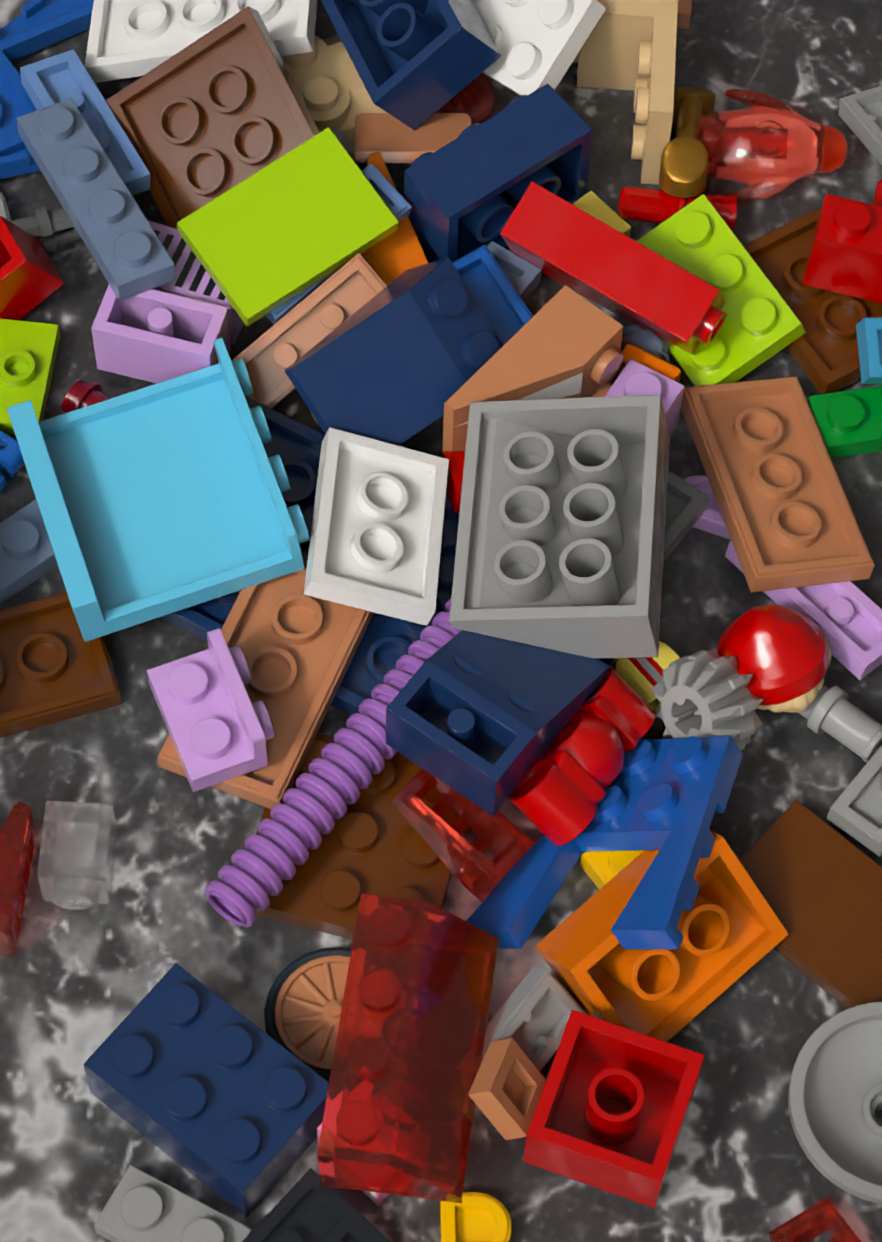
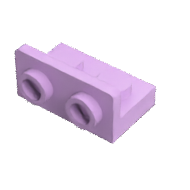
[147,628,274,792]

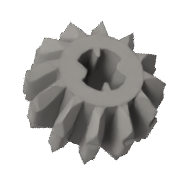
[652,649,764,751]

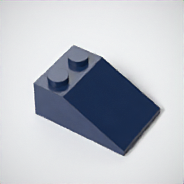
[285,257,503,446]

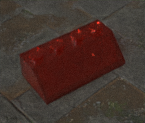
[317,893,499,1203]

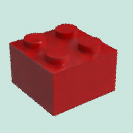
[523,1010,705,1209]

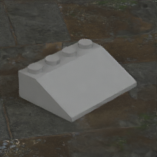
[449,395,670,658]

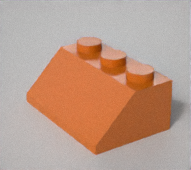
[535,829,789,1042]

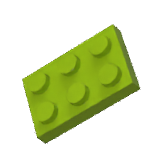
[636,194,806,386]

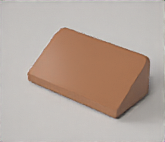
[355,113,471,163]

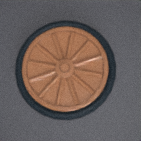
[264,947,408,1083]

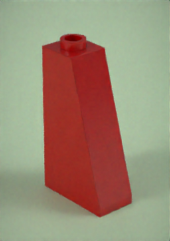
[500,181,727,355]

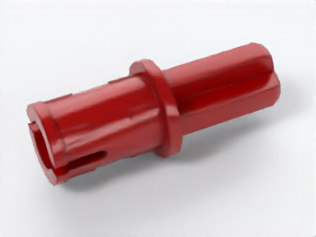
[617,186,737,232]

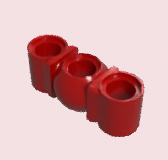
[509,665,656,846]

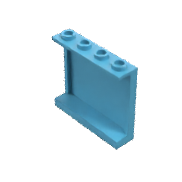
[7,338,310,642]

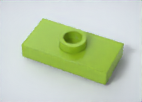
[0,319,61,435]

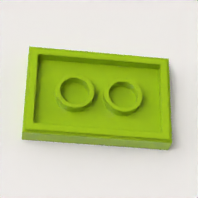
[177,127,399,327]

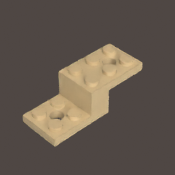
[572,0,678,185]

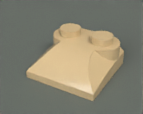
[281,35,387,145]

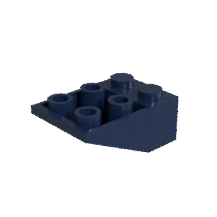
[386,630,610,816]

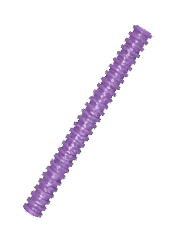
[205,599,462,927]

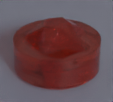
[438,73,495,125]

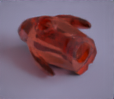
[699,89,848,203]

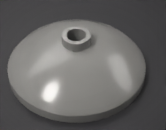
[788,1002,882,1204]

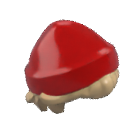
[717,604,832,713]

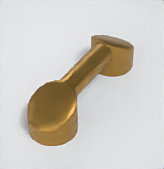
[659,87,716,198]

